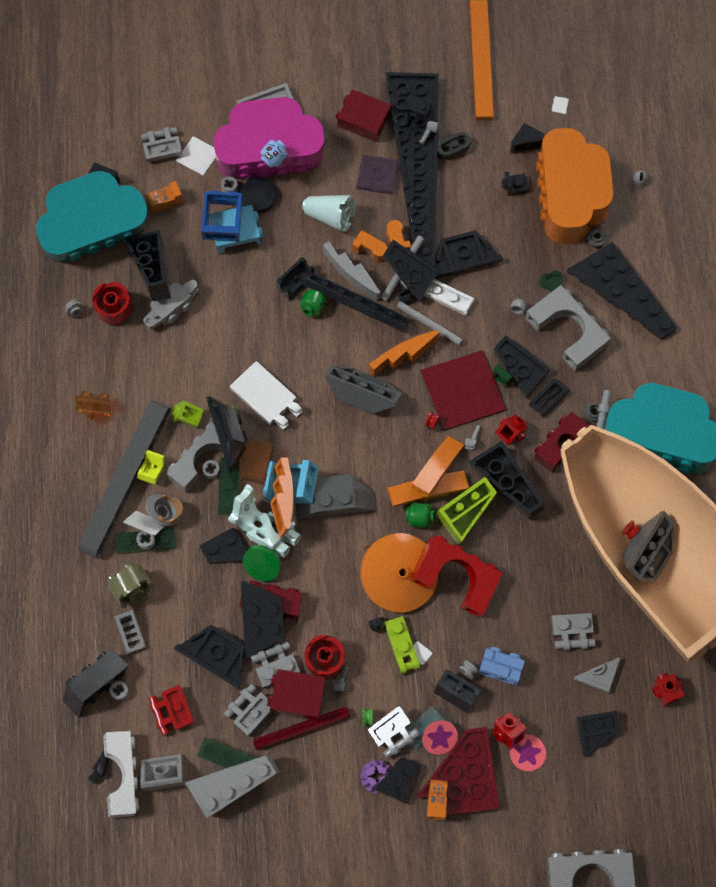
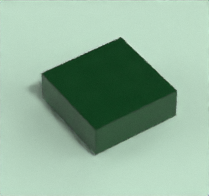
[493,364,512,387]

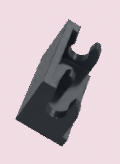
[276,257,315,301]
[433,669,481,714]

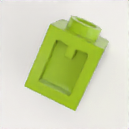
[171,400,204,428]

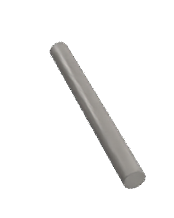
[381,235,424,302]
[397,301,463,346]

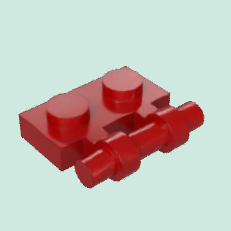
[148,685,194,736]

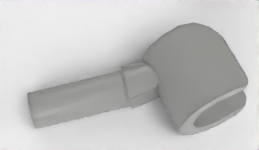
[419,121,438,145]
[464,425,481,450]

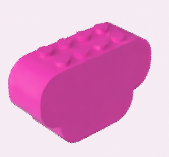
[214,97,324,180]

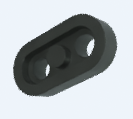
[437,132,471,159]

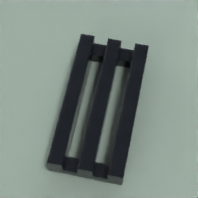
[529,378,569,418]

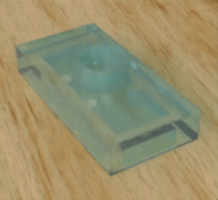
[408,706,446,749]

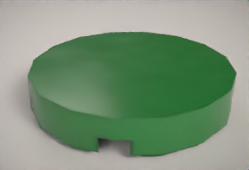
[243,545,282,581]

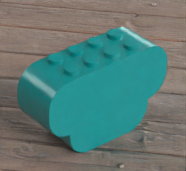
[36,171,148,262]
[604,383,716,475]

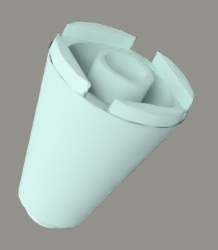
[302,195,355,232]

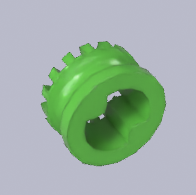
[362,708,373,726]

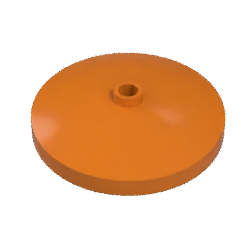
[360,533,438,613]

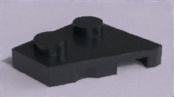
[199,527,247,564]
[576,711,620,756]
[372,757,421,804]

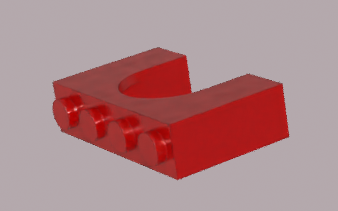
[409,535,503,617]

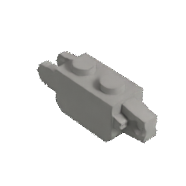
[143,280,199,330]

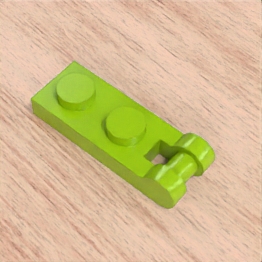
[385,616,420,675]

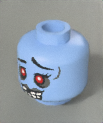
[260,140,288,168]

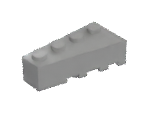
[185,754,280,818]

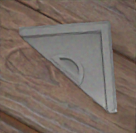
[574,657,621,694]

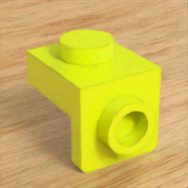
[137,450,165,484]

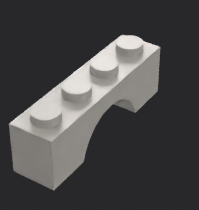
[167,420,222,493]

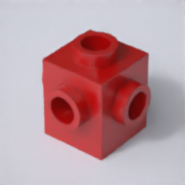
[495,414,529,446]
[652,673,685,706]
[493,712,527,750]

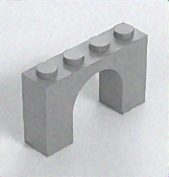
[525,285,611,372]
[546,849,635,887]

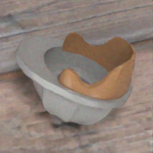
[146,494,183,526]

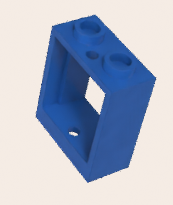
[201,190,243,242]

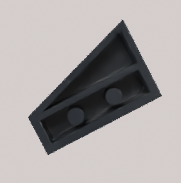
[63,649,128,718]

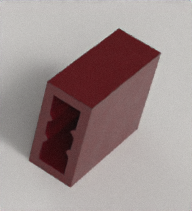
[336,89,391,142]
[267,669,325,721]

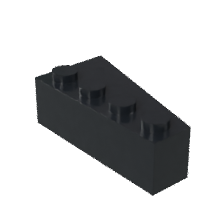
[124,230,171,302]
[469,441,545,520]

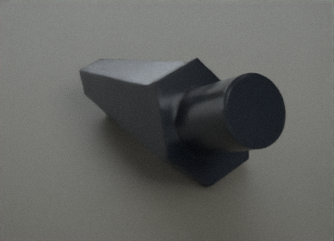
[88,751,108,784]

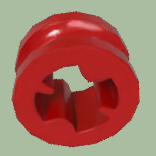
[424,411,440,430]
[622,520,640,540]

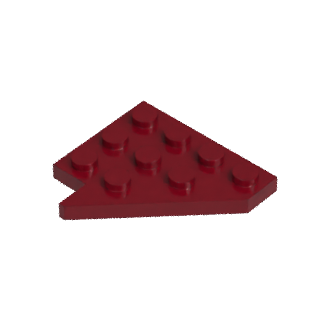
[418,727,500,816]

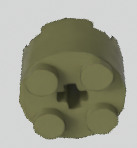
[107,562,154,608]

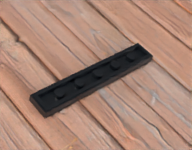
[303,272,411,332]

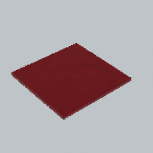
[421,350,506,431]

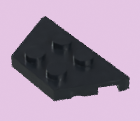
[434,230,503,279]
[241,581,285,658]
[174,625,245,690]

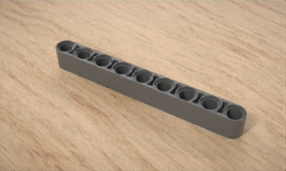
[78,400,170,558]

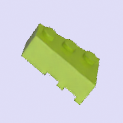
[435,477,497,545]

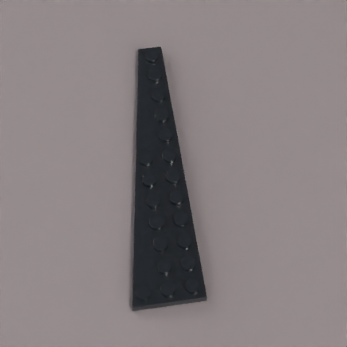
[386,72,439,267]

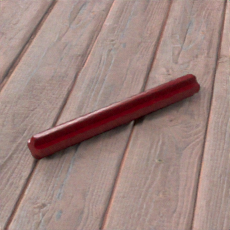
[253,707,350,750]

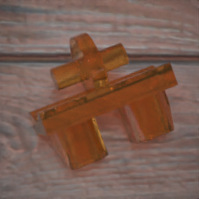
[74,391,111,421]

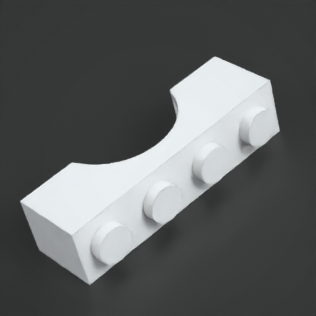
[103,731,139,818]

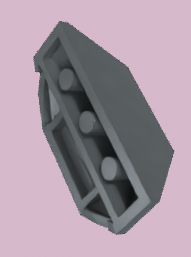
[325,365,402,414]
[296,474,375,521]
[622,511,676,582]

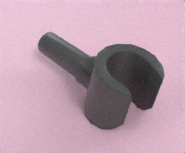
[334,666,349,693]

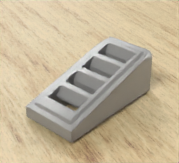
[114,610,146,654]

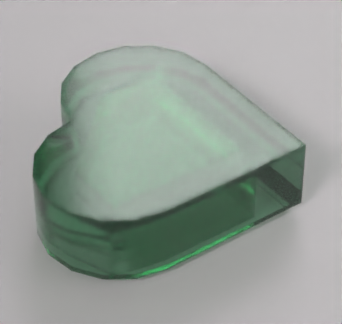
[539,270,563,292]

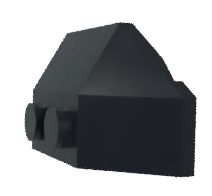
[206,396,248,473]

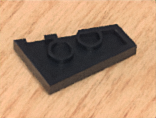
[382,240,440,302]
[493,335,550,398]

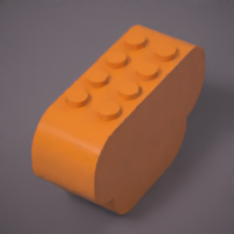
[536,128,613,244]

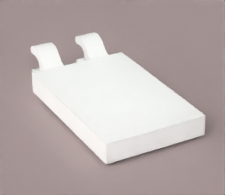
[230,361,302,430]

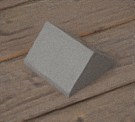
[140,754,185,792]

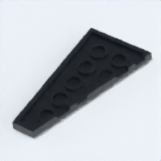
[567,242,677,340]

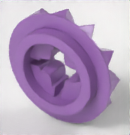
[360,760,391,793]

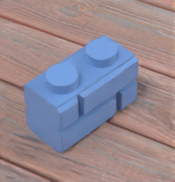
[478,647,525,686]

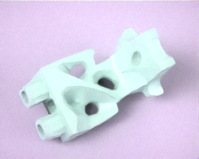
[228,484,301,558]

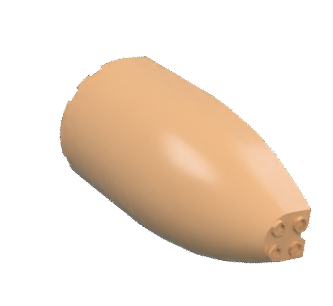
[560,425,716,664]

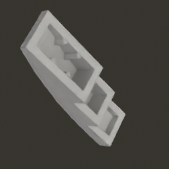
[323,241,380,301]

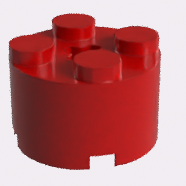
[92,282,133,326]
[304,635,345,679]

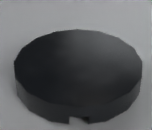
[240,178,276,213]

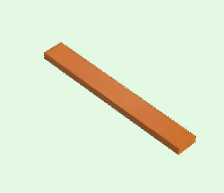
[469,0,494,120]

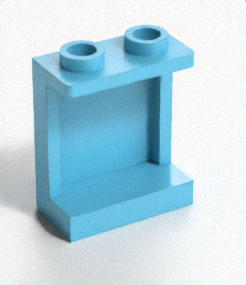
[209,205,263,254]
[263,460,319,504]

